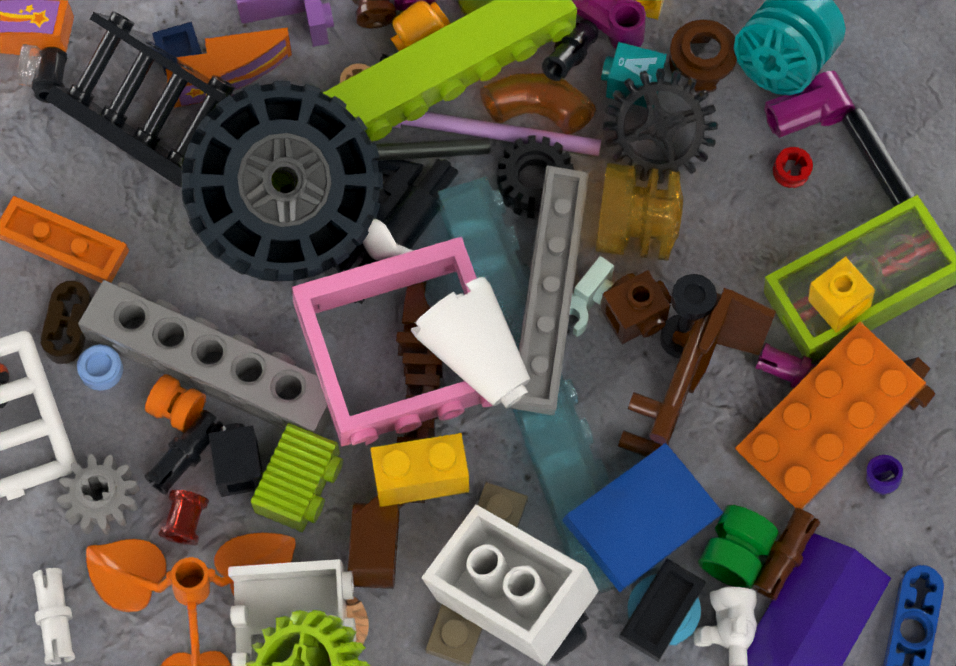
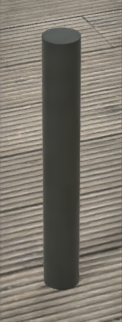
[376,137,491,161]

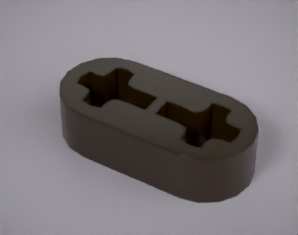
[40,281,92,364]

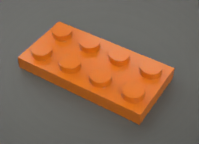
[735,321,926,509]

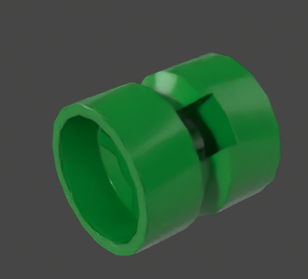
[697,505,779,589]

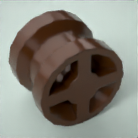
[353,0,396,29]

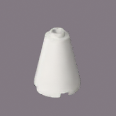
[411,277,531,408]

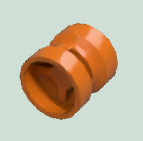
[145,374,206,433]

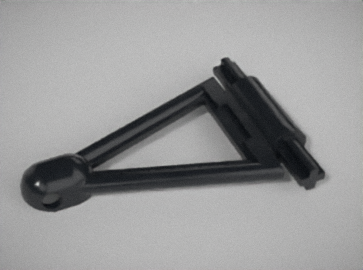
[280,159,458,304]

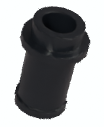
[32,47,67,103]

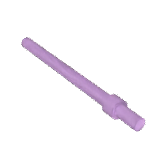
[393,112,601,156]

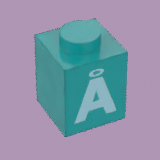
[601,42,667,109]

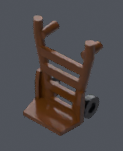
[618,274,776,457]

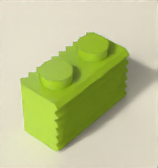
[251,423,343,532]

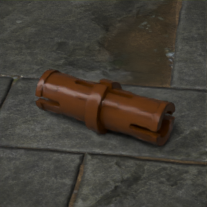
[752,508,821,600]

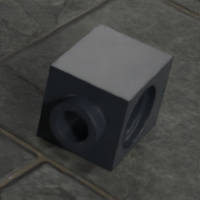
[208,423,263,497]

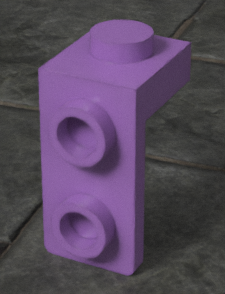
[236,0,334,47]

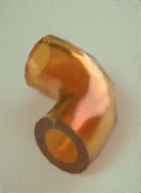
[480,73,596,134]

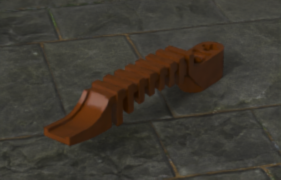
[348,281,443,589]

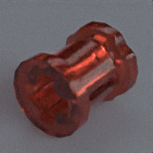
[158,489,209,545]

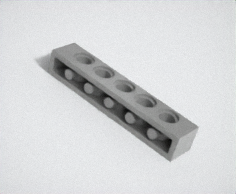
[78,280,331,436]

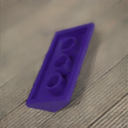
[747,533,891,666]

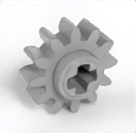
[57,454,140,535]

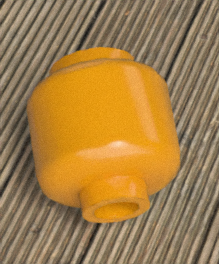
[390,0,451,51]

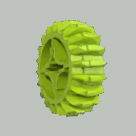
[245,610,370,666]

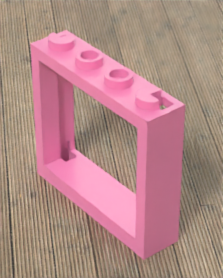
[292,237,492,447]

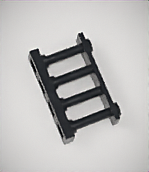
[46,11,235,187]

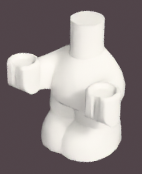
[694,587,757,666]

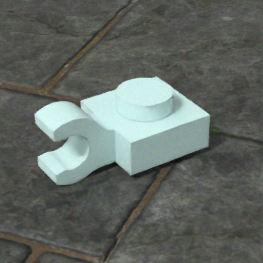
[569,256,614,337]

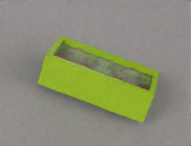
[764,195,956,363]

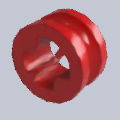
[772,147,813,188]

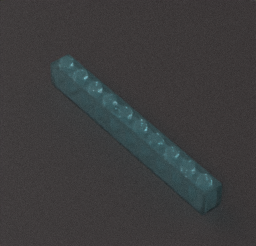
[438,176,634,595]

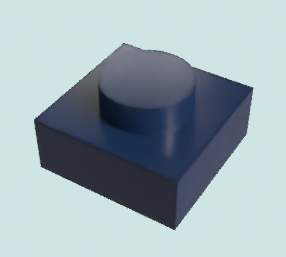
[152,21,202,76]

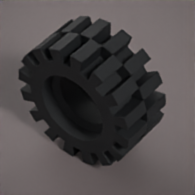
[497,135,574,219]

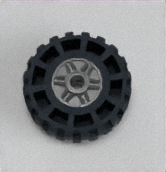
[181,81,383,282]

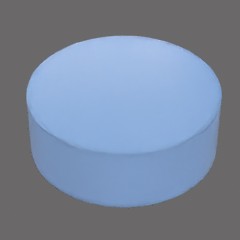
[77,344,123,391]

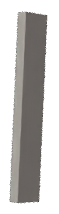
[510,165,589,416]

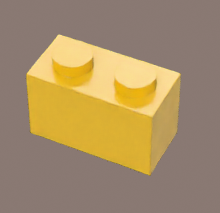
[370,433,469,507]

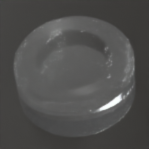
[18,44,41,87]

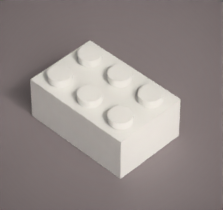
[421,505,599,666]

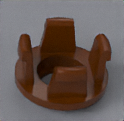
[669,19,737,93]

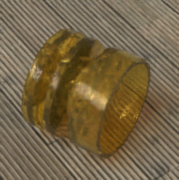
[595,163,683,261]

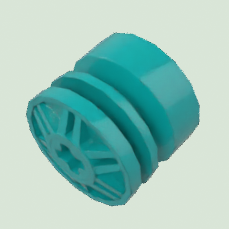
[734,0,846,96]

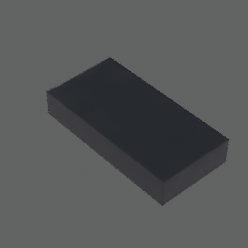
[619,558,706,662]

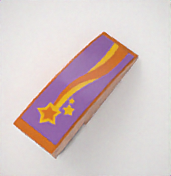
[0,0,74,56]
[166,27,292,108]

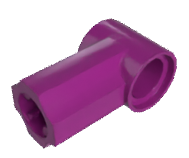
[572,0,646,49]
[764,71,855,138]

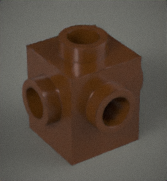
[600,270,671,345]

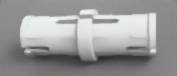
[32,568,75,665]

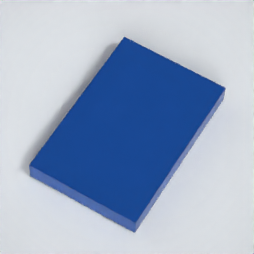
[562,443,724,592]

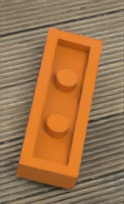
[0,196,129,283]

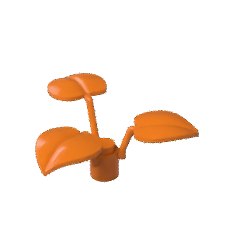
[86,533,296,666]

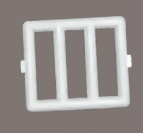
[0,331,77,501]

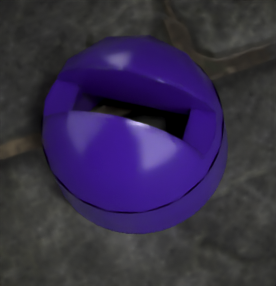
[866,455,903,495]

